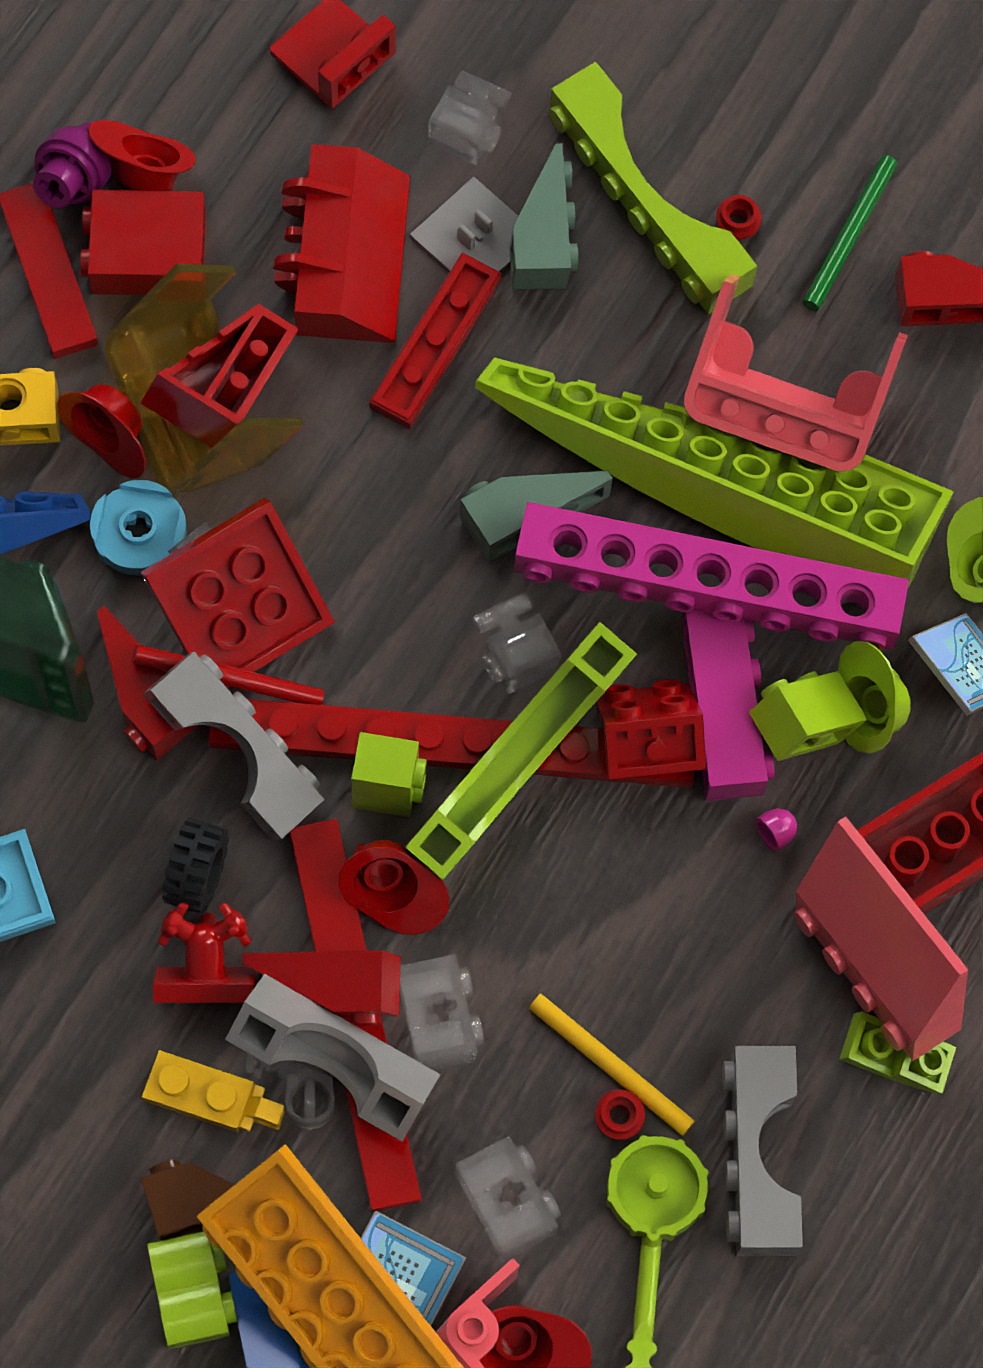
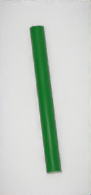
[802,155,898,311]

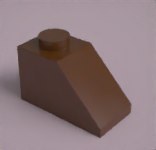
[141,1159,235,1241]

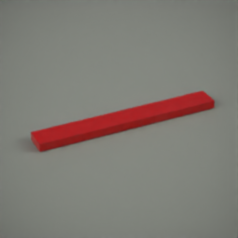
[290,818,422,1213]

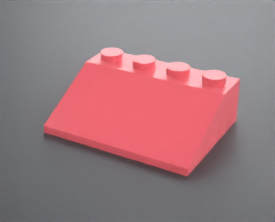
[793,816,968,1062]

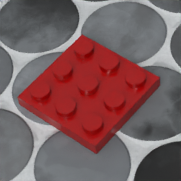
[141,497,335,688]

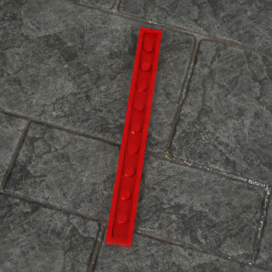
[209,699,695,788]

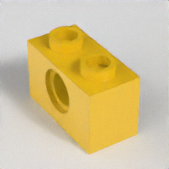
[0,368,60,445]

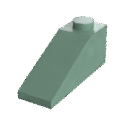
[460,471,613,563]

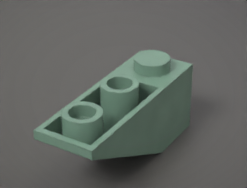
[509,143,578,289]

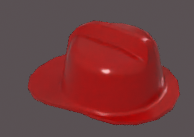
[88,120,196,191]
[57,384,146,479]
[338,840,449,935]
[480,1304,592,1368]

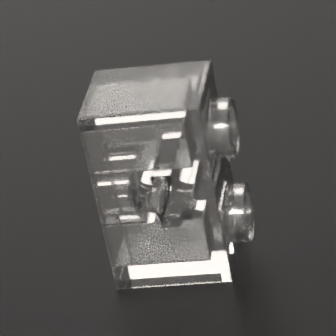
[400,954,484,1070]
[454,1136,561,1263]

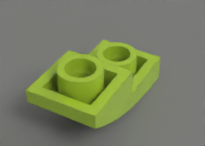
[839,1011,957,1094]

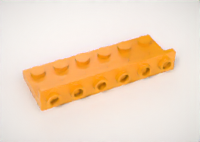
[196,1144,464,1368]

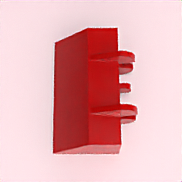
[273,144,410,343]

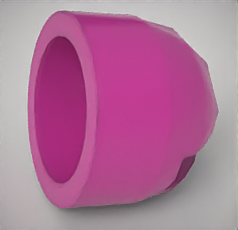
[755,808,797,852]

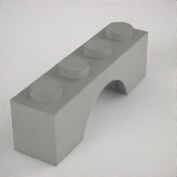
[143,651,325,841]
[225,974,440,1141]
[722,1046,803,1256]

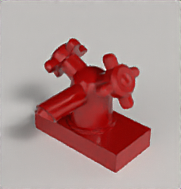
[153,903,256,1003]

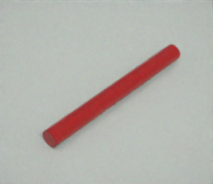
[132,644,324,705]

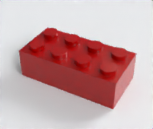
[857,752,983,914]

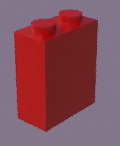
[80,190,206,296]

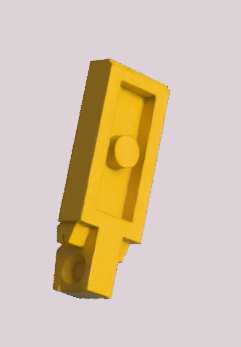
[142,1050,285,1133]

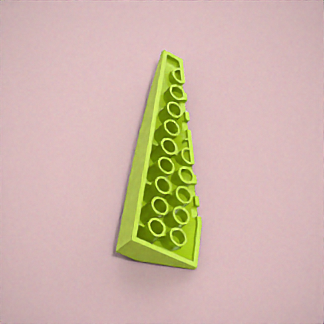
[475,357,954,590]

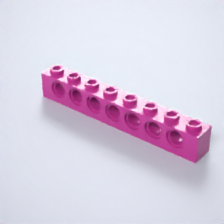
[514,502,909,651]

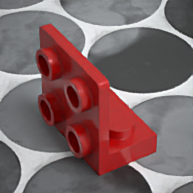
[270,0,396,109]
[594,679,706,780]

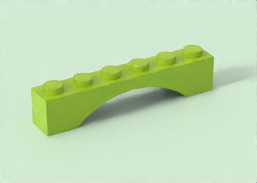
[548,62,758,314]
[405,622,637,880]

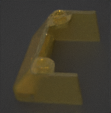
[105,264,304,493]

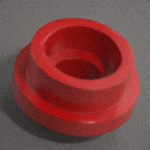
[715,195,761,240]
[594,1090,645,1141]

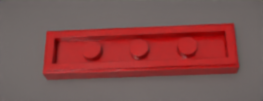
[0,183,99,359]
[369,252,502,429]

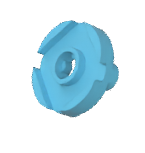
[90,480,187,575]

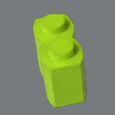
[147,1231,238,1350]

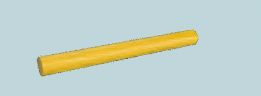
[529,994,695,1136]

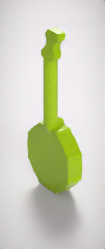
[606,1135,708,1368]

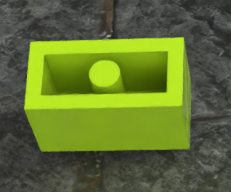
[749,671,868,761]
[351,732,427,817]

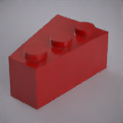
[140,304,298,454]

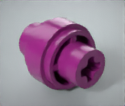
[33,122,111,208]

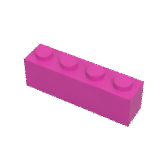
[681,609,775,801]

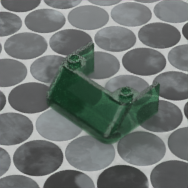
[0,556,94,722]

